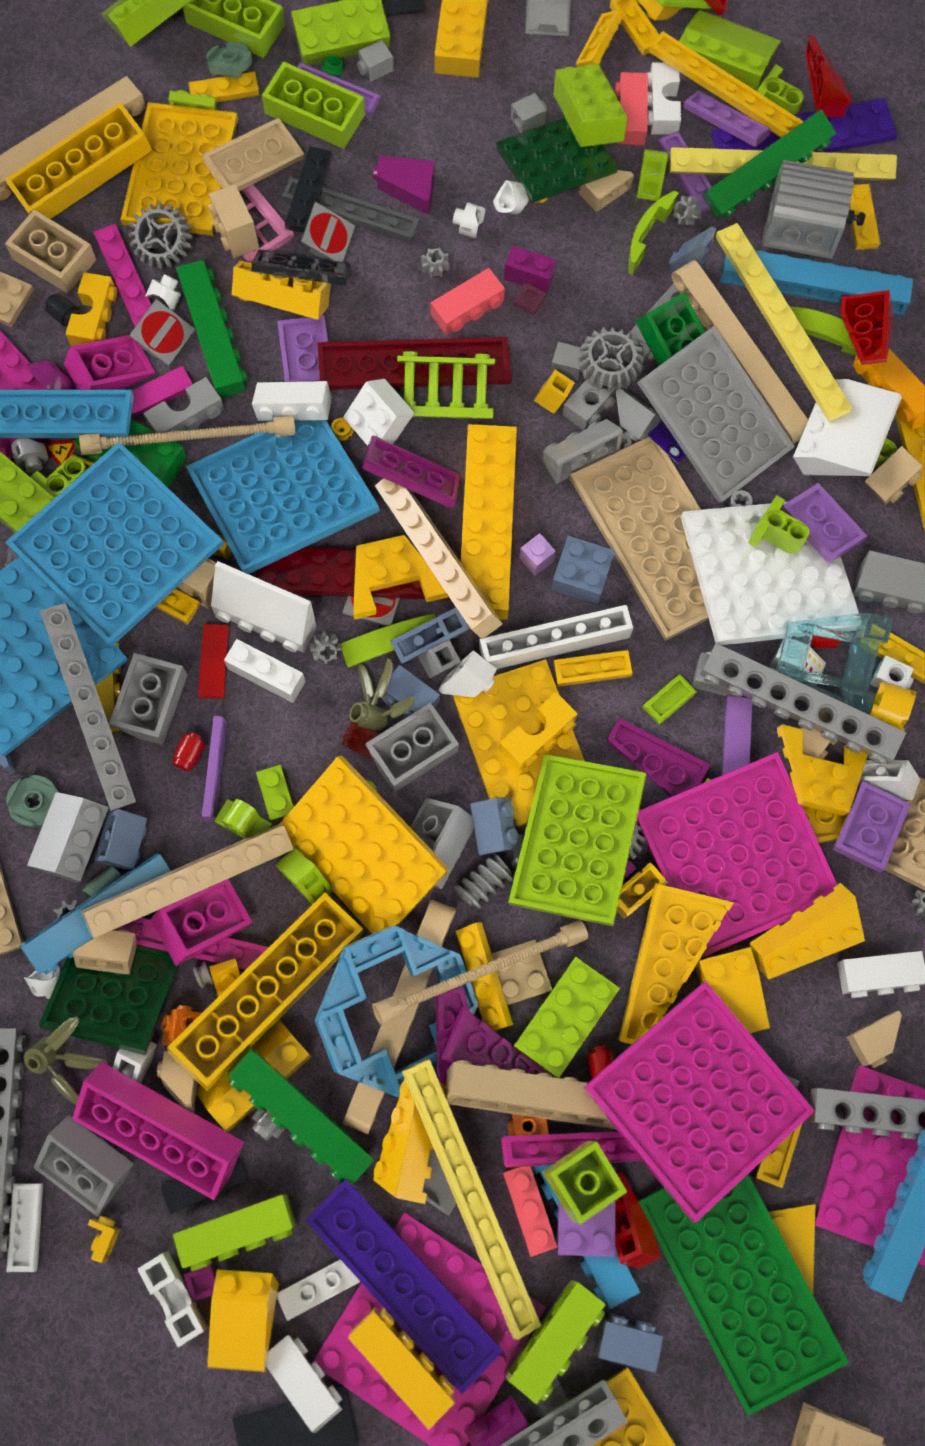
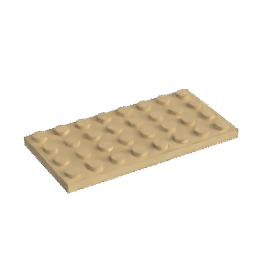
[570,437,709,641]

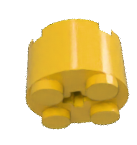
[869,682,917,731]

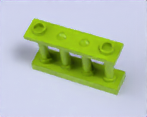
[397,352,495,419]

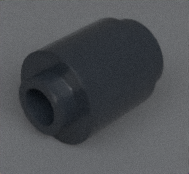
[45,293,81,327]

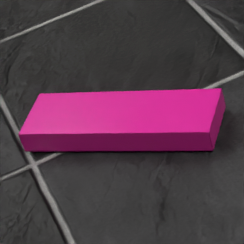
[131,366,193,419]

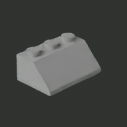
[542,419,623,484]
[852,550,925,614]
[109,653,188,746]
[365,703,459,793]
[27,792,109,883]
[410,798,474,889]
[33,1115,134,1217]

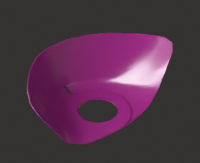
[27,359,77,390]

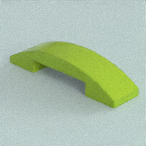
[628,191,678,275]
[790,307,856,356]
[340,614,436,668]

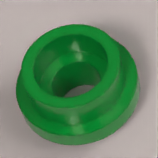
[321,55,344,77]

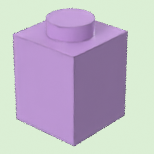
[519,533,556,576]

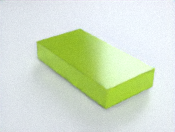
[642,674,697,725]

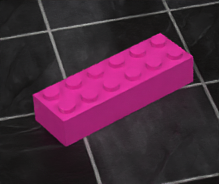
[72,1062,244,1200]

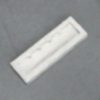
[7,1184,43,1272]
[277,1260,360,1321]

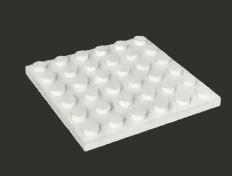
[681,502,863,645]

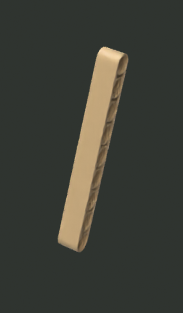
[672,260,808,445]
[343,899,456,1135]

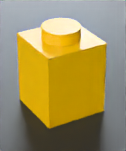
[534,369,575,414]

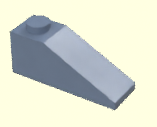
[669,227,716,275]
[390,608,469,664]

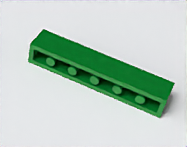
[702,110,836,219]
[176,260,248,399]
[227,1046,374,1185]

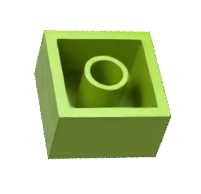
[542,1141,627,1224]

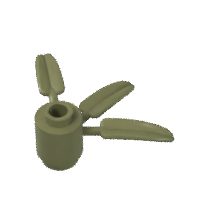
[349,658,414,732]
[24,1017,107,1105]

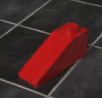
[615,1172,661,1268]

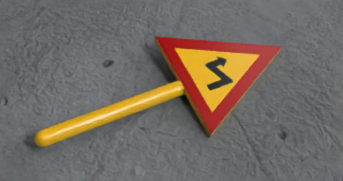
[40,440,94,466]

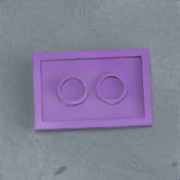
[277,315,328,382]
[780,483,867,564]
[833,781,911,873]
[557,1168,615,1257]

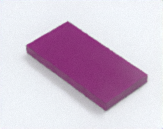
[362,435,461,508]

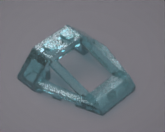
[776,613,894,715]

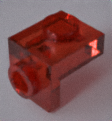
[342,722,380,760]

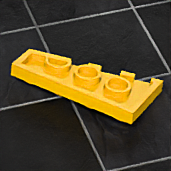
[768,1204,815,1294]

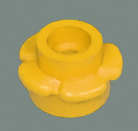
[331,418,354,441]

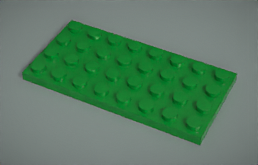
[638,1174,849,1416]

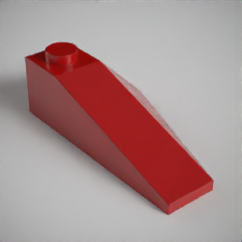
[805,35,851,118]
[840,290,894,365]

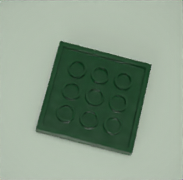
[496,118,617,203]
[39,941,180,1055]

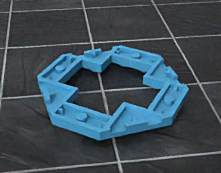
[315,925,478,1098]

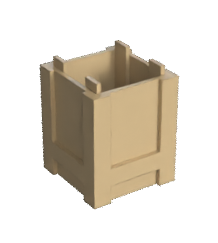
[791,1402,886,1446]

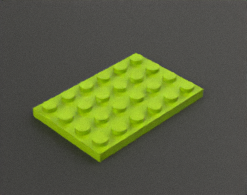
[508,754,647,927]

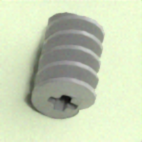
[454,853,513,909]

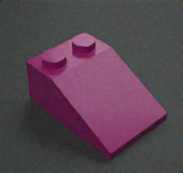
[64,335,155,390]
[151,879,253,966]

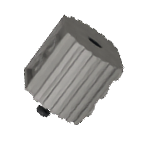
[762,160,865,259]

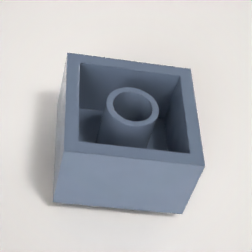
[551,536,615,605]
[594,1313,663,1373]

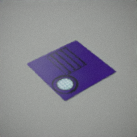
[647,421,686,463]

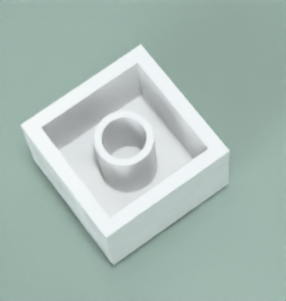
[343,379,414,446]

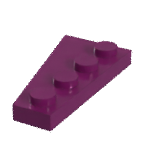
[606,718,710,797]
[435,986,470,1106]
[441,1007,549,1075]

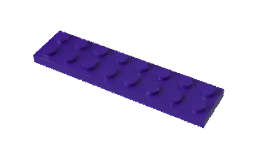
[711,98,898,153]
[305,1179,503,1394]

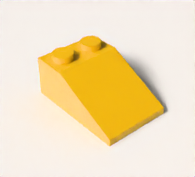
[695,947,770,1033]
[208,1270,279,1372]

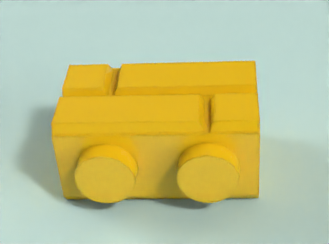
[617,862,668,919]

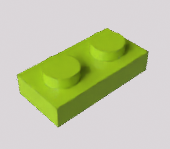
[169,90,217,110]
[256,765,294,822]

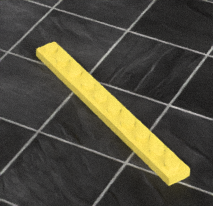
[669,147,897,180]
[716,223,852,422]
[402,1059,541,1340]

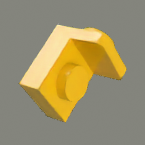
[209,959,240,997]
[88,1215,121,1263]

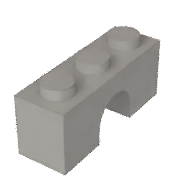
[144,377,224,442]

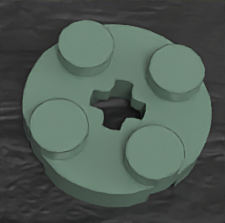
[206,42,253,79]
[6,775,60,828]

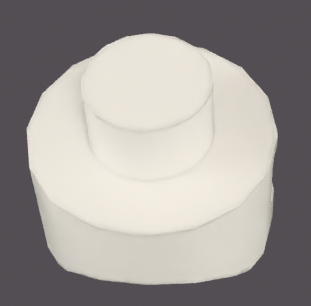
[493,180,529,215]
[453,203,485,238]
[145,274,182,310]
[24,962,62,999]

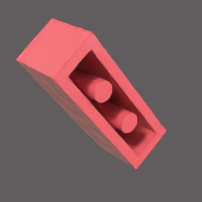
[614,72,648,145]
[430,268,505,335]
[503,1166,557,1257]

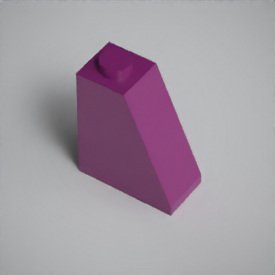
[373,156,434,214]

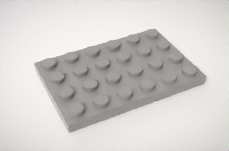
[637,326,795,503]

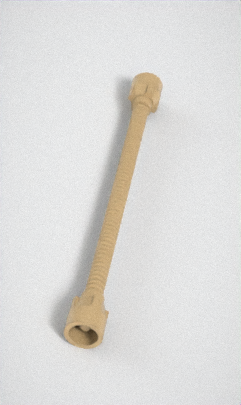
[79,416,295,455]
[373,920,588,1025]

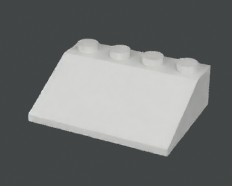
[793,379,902,476]
[211,561,317,653]

